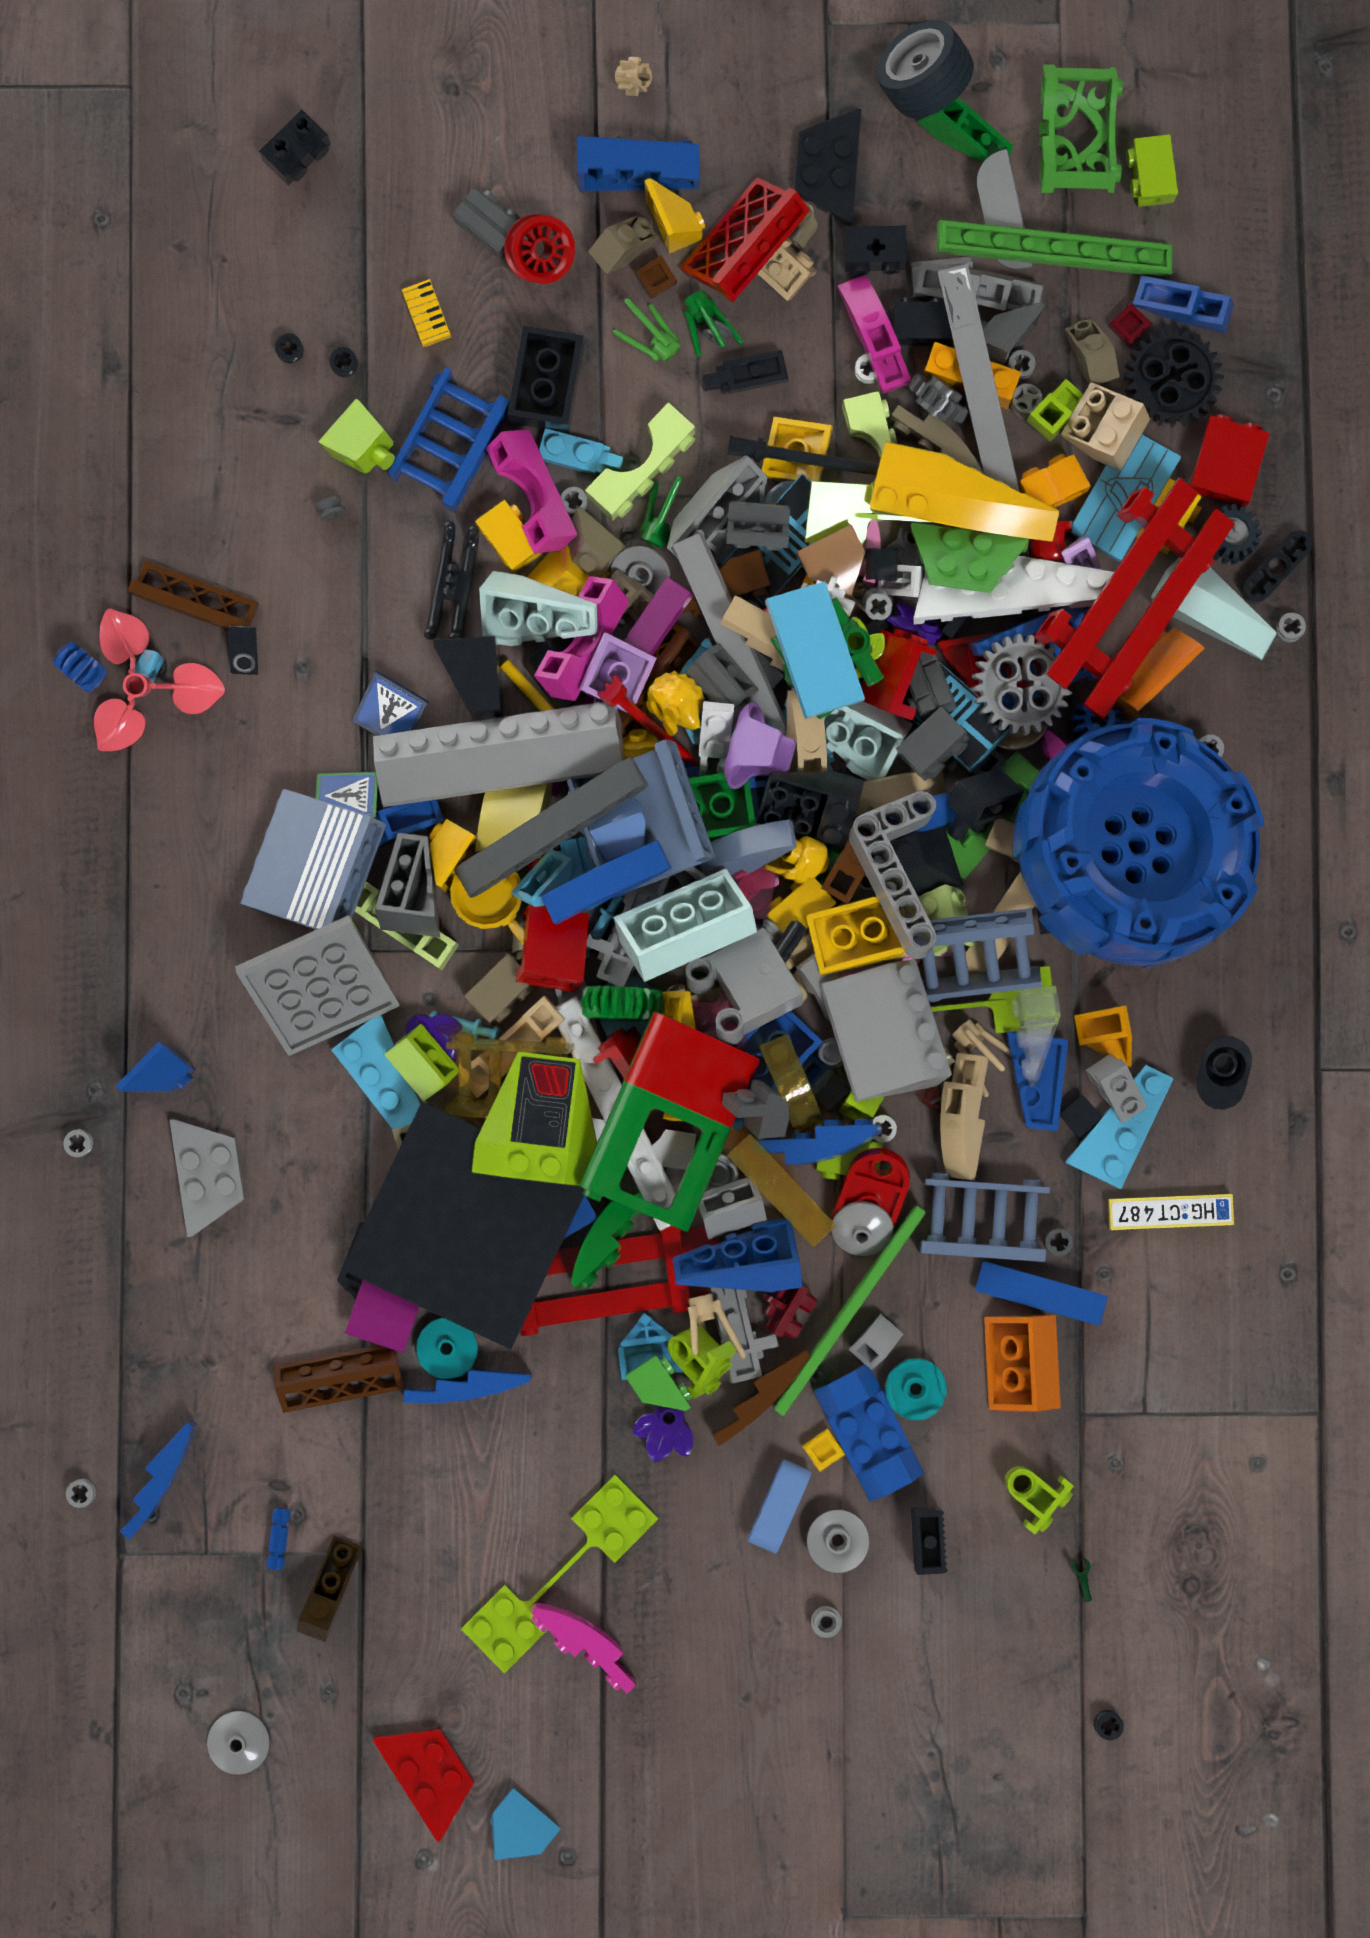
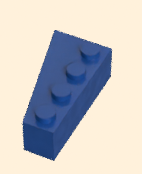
[577,136,700,192]

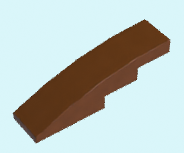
[712,1349,810,1446]

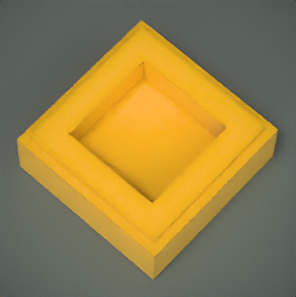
[802,1428,845,1472]

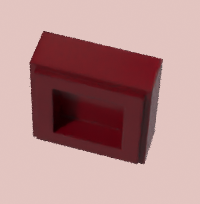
[1108,303,1152,347]

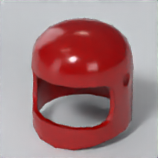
[1028,520,1072,563]

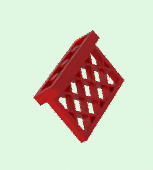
[680,177,810,303]

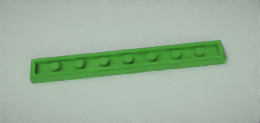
[936,220,1172,277]
[773,1206,926,1416]

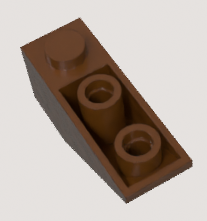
[683,550,773,617]
[821,806,896,904]

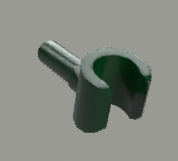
[1071,1558,1092,1602]

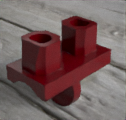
[762,1285,817,1339]

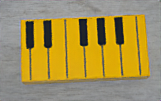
[401,279,452,348]

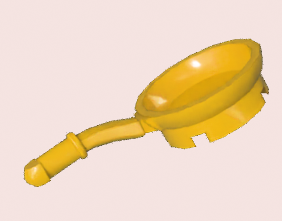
[450,872,525,945]

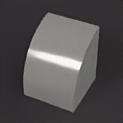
[849,1314,903,1370]

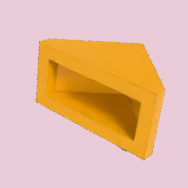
[1074,1005,1132,1068]

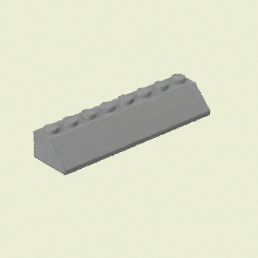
[373,702,624,807]

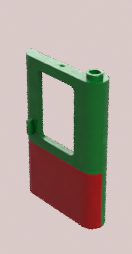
[579,1012,760,1232]

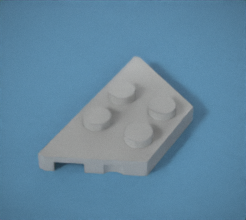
[170,1119,246,1237]

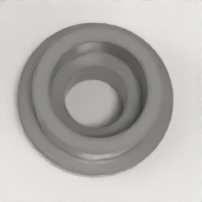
[811,1606,842,1638]

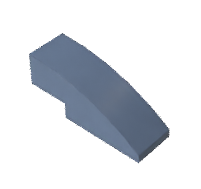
[701,819,797,876]

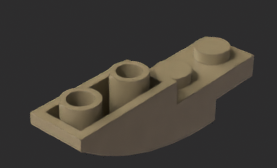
[890,405,984,474]

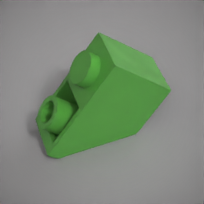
[625,1353,693,1411]

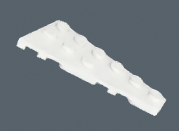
[914,556,1114,625]

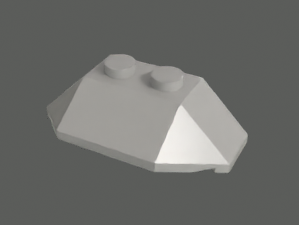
[667,455,767,564]

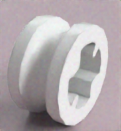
[854,354,877,384]
[873,1115,897,1143]

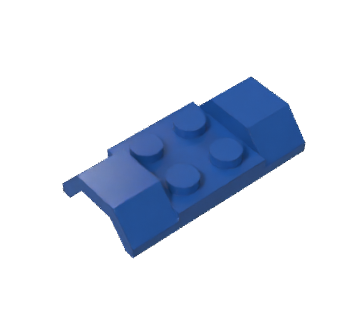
[813,1364,924,1501]

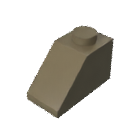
[568,507,626,577]

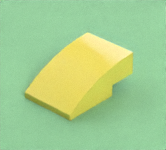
[475,783,552,858]

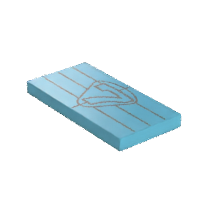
[1069,435,1181,562]

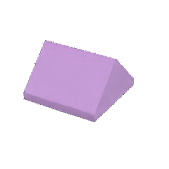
[579,632,657,713]

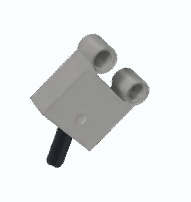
[686,921,806,1045]

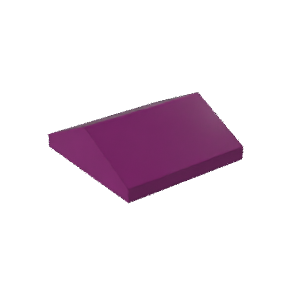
[345,1280,419,1353]

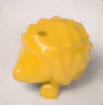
[646,671,705,736]

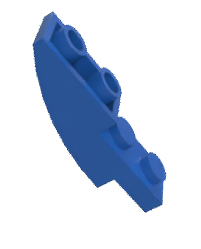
[754,1119,882,1166]

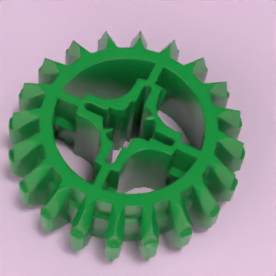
[581,986,664,1022]

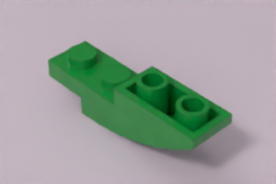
[571,1191,646,1291]

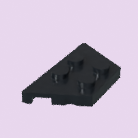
[795,109,861,226]

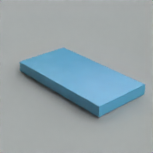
[765,581,865,719]

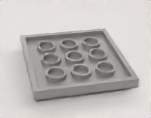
[235,915,400,1056]

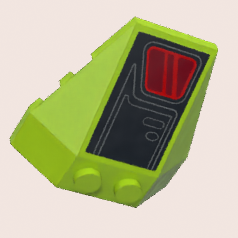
[472,1052,597,1186]

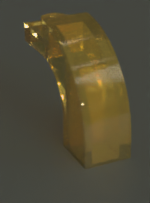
[759,1034,824,1134]

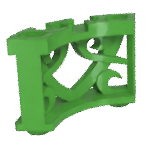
[1039,65,1123,193]

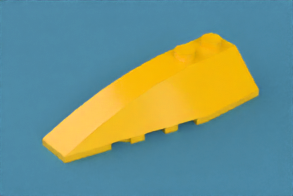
[870,441,1060,541]

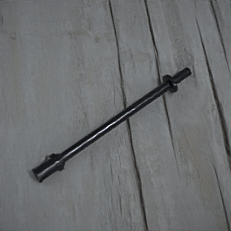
[727,435,879,476]

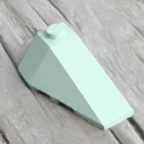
[784,688,913,781]

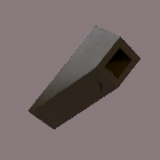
[297,1536,362,1642]

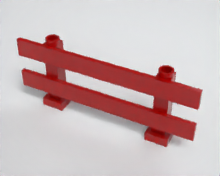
[1034,478,1235,719]
[520,1218,719,1337]

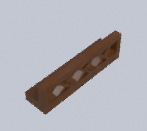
[128,560,259,631]
[619,623,701,738]
[274,1345,404,1413]

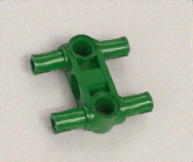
[770,597,884,719]

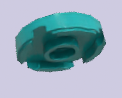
[416,1318,478,1379]
[885,1358,947,1420]

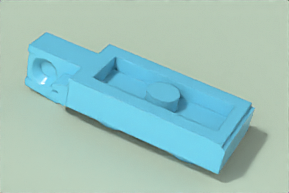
[539,428,623,475]

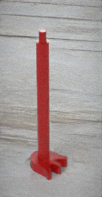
[597,675,699,769]

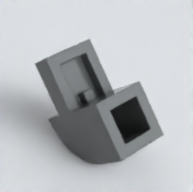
[722,1080,789,1139]

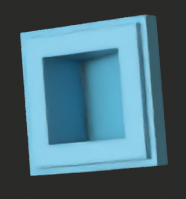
[136,649,164,683]

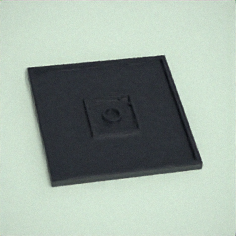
[342,1101,585,1350]

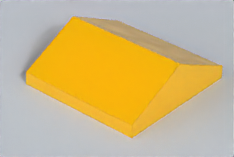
[762,417,833,482]

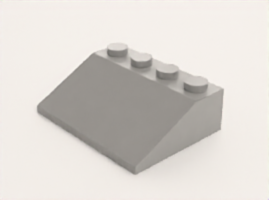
[820,959,952,1102]

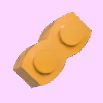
[1018,454,1091,508]

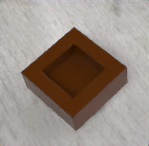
[636,255,677,299]

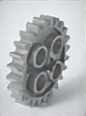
[971,634,1072,735]

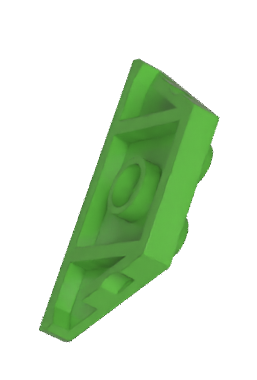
[911,522,1029,593]

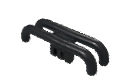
[424,521,480,640]

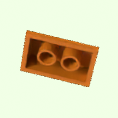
[1114,627,1205,720]
[984,1315,1061,1412]

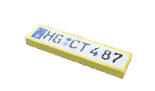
[1108,1194,1234,1230]

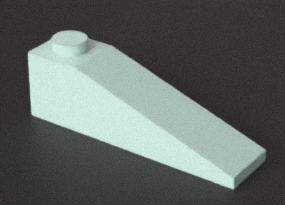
[1151,557,1277,660]
[479,571,598,646]

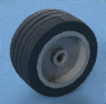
[876,20,974,118]

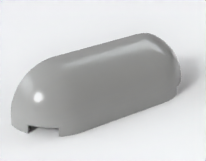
[977,149,1033,269]

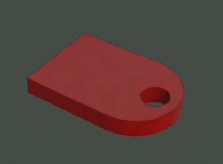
[830,1148,910,1228]

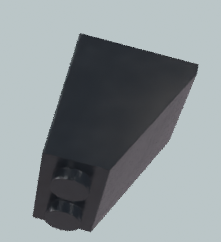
[433,636,504,721]

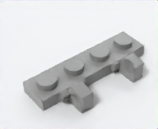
[587,875,673,987]
[708,1287,778,1383]

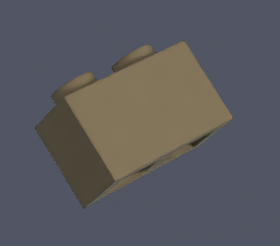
[464,954,534,1024]

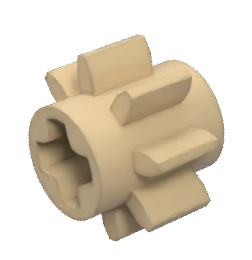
[615,57,652,96]

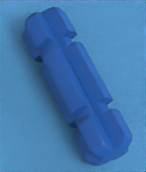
[266,1508,290,1570]

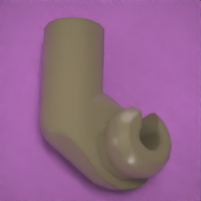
[791,201,818,249]

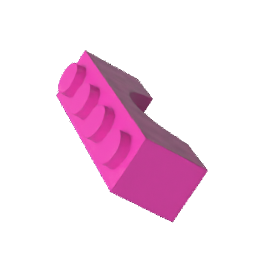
[486,429,578,554]
[534,576,630,701]

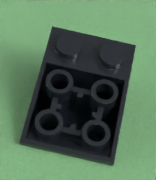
[756,771,865,849]

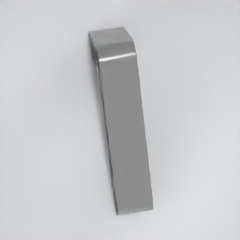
[849,791,936,959]

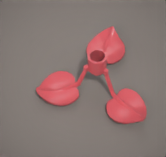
[94,609,225,751]

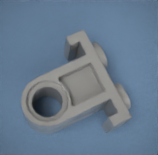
[1085,1054,1147,1123]

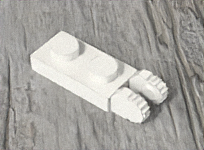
[699,701,734,776]

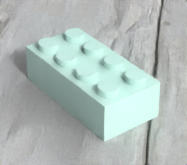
[614,869,757,982]

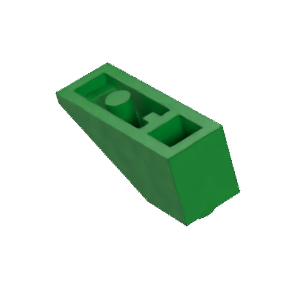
[916,97,1014,163]

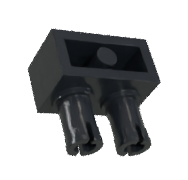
[259,109,331,186]
[948,768,1024,840]

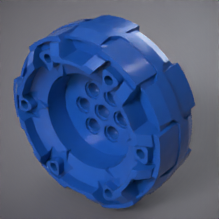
[1013,718,1265,968]

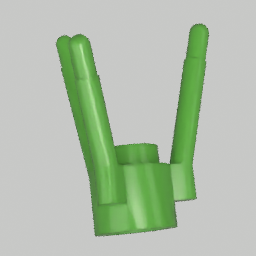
[613,298,681,363]

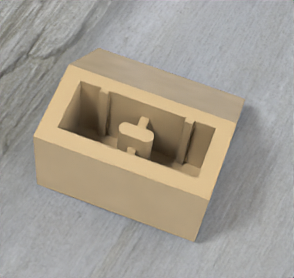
[1061,382,1150,471]

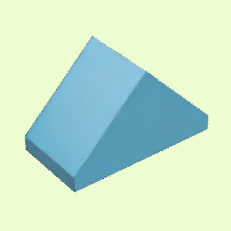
[511,849,574,907]

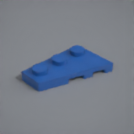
[1006,1032,1068,1132]

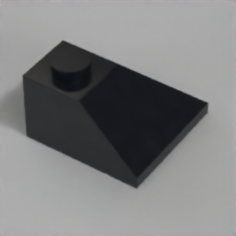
[890,827,963,897]

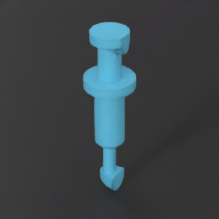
[585,896,624,959]
[429,1011,499,1042]

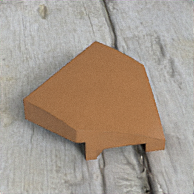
[796,524,865,596]

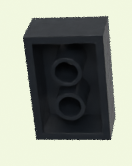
[508,326,585,433]

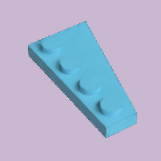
[331,1014,421,1129]
[1064,1065,1174,1189]

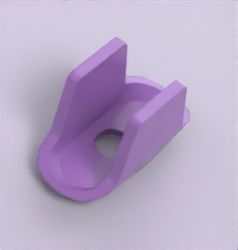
[724,701,796,789]

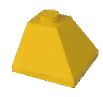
[644,178,705,254]
[527,545,610,597]
[429,819,477,893]

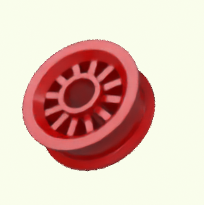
[504,214,575,284]

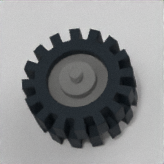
[1213,504,1262,565]

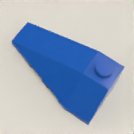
[672,1217,802,1292]

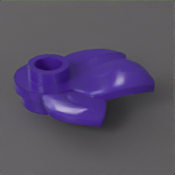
[887,603,943,645]
[405,1014,463,1062]
[633,1406,693,1462]

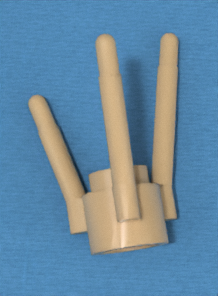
[952,1019,1011,1097]
[688,1293,746,1359]

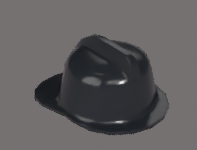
[1196,1036,1252,1110]

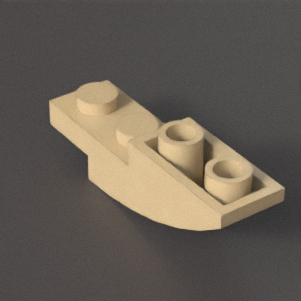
[786,690,827,772]
[940,1053,988,1181]

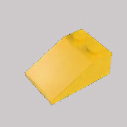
[806,896,909,975]

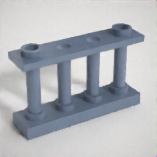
[913,908,1042,1002]
[919,1173,1050,1262]

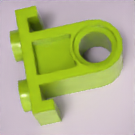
[668,1326,737,1399]
[1004,1466,1074,1534]

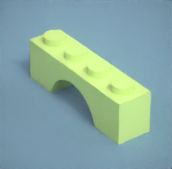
[842,391,897,522]
[585,402,695,521]
[354,882,459,970]

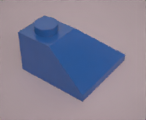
[115,1041,196,1092]

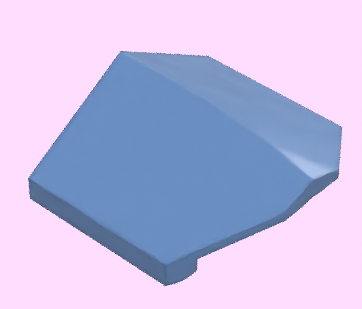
[589,797,646,862]

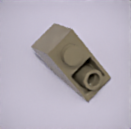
[588,214,660,274]
[1065,318,1120,385]

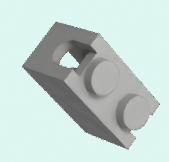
[698,1175,767,1240]

